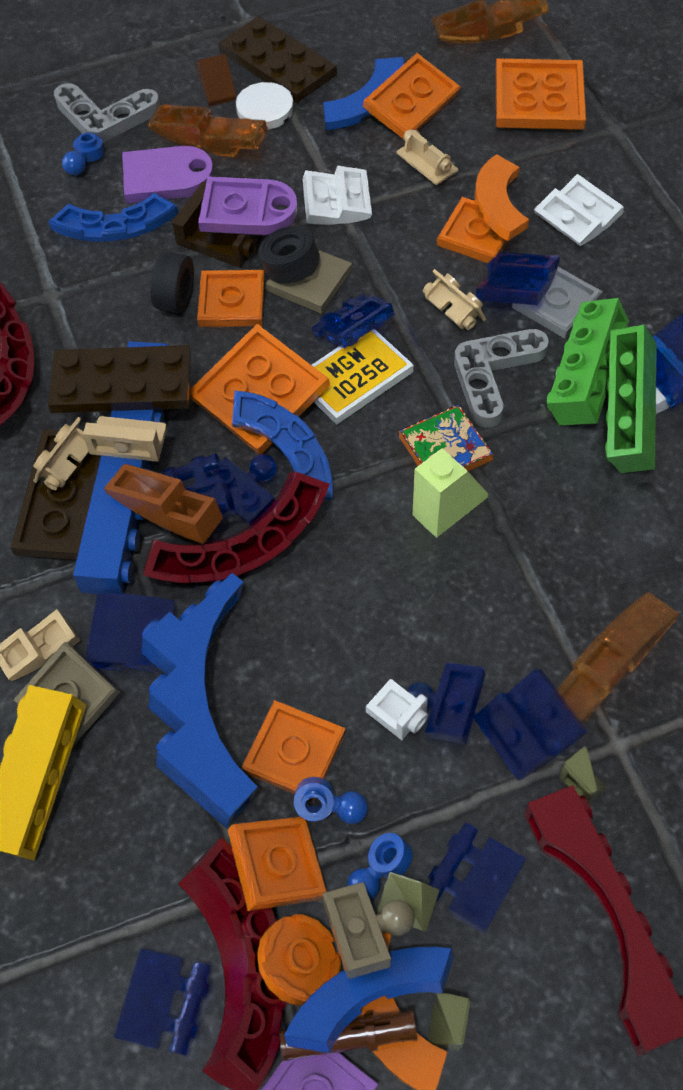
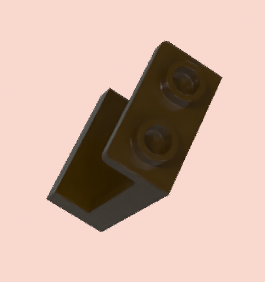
[172,181,267,268]

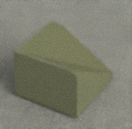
[559,746,607,804]
[377,872,439,932]
[428,993,470,1051]

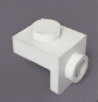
[366,679,428,740]

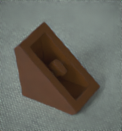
[195,54,236,106]

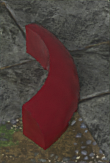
[0,282,34,427]
[143,472,330,583]
[178,837,287,1090]

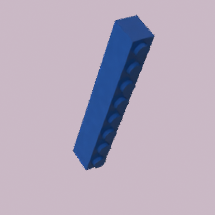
[73,341,168,596]

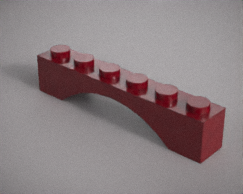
[524,785,683,1057]

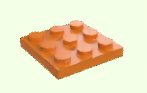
[496,59,586,130]
[189,324,330,455]

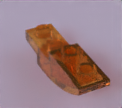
[431,0,549,43]
[148,104,268,157]
[549,592,679,726]

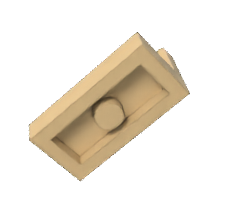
[83,416,167,462]

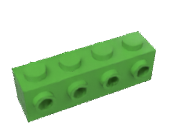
[547,298,629,425]
[605,325,657,473]

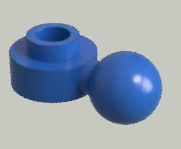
[62,133,104,176]
[293,777,368,824]
[347,833,412,901]

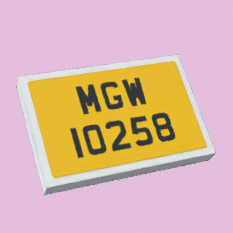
[312,326,414,425]

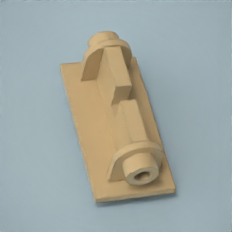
[396,129,458,185]
[423,269,486,330]
[33,417,89,490]

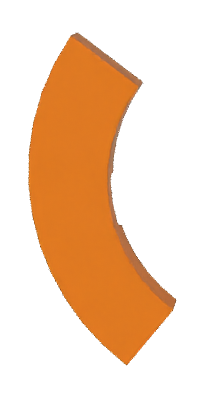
[474,154,530,241]
[344,932,447,1090]

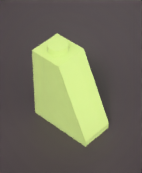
[412,448,488,538]

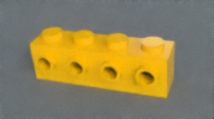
[0,685,87,861]

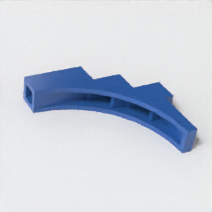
[141,573,257,829]

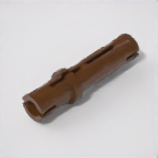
[280,1010,418,1062]

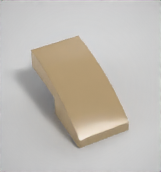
[0,609,81,681]

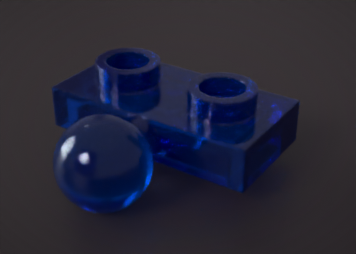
[201,454,277,525]
[406,663,486,744]

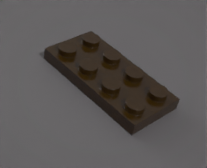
[219,15,337,103]
[48,345,191,413]
[11,429,101,560]

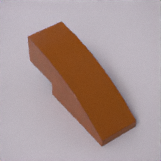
[104,463,223,544]

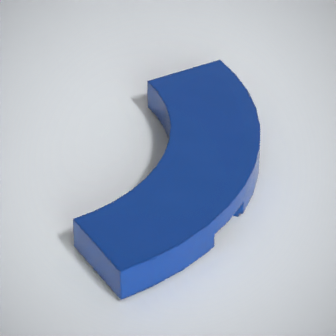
[323,57,404,130]
[48,193,178,242]
[232,390,333,501]
[284,947,453,1053]

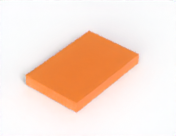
[362,53,461,139]

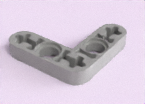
[54,83,160,143]
[454,329,549,428]

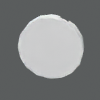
[236,82,294,130]

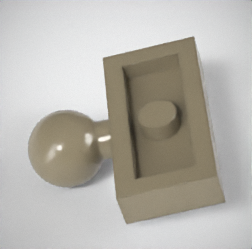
[323,882,414,979]

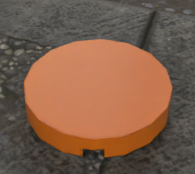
[257,914,341,1006]

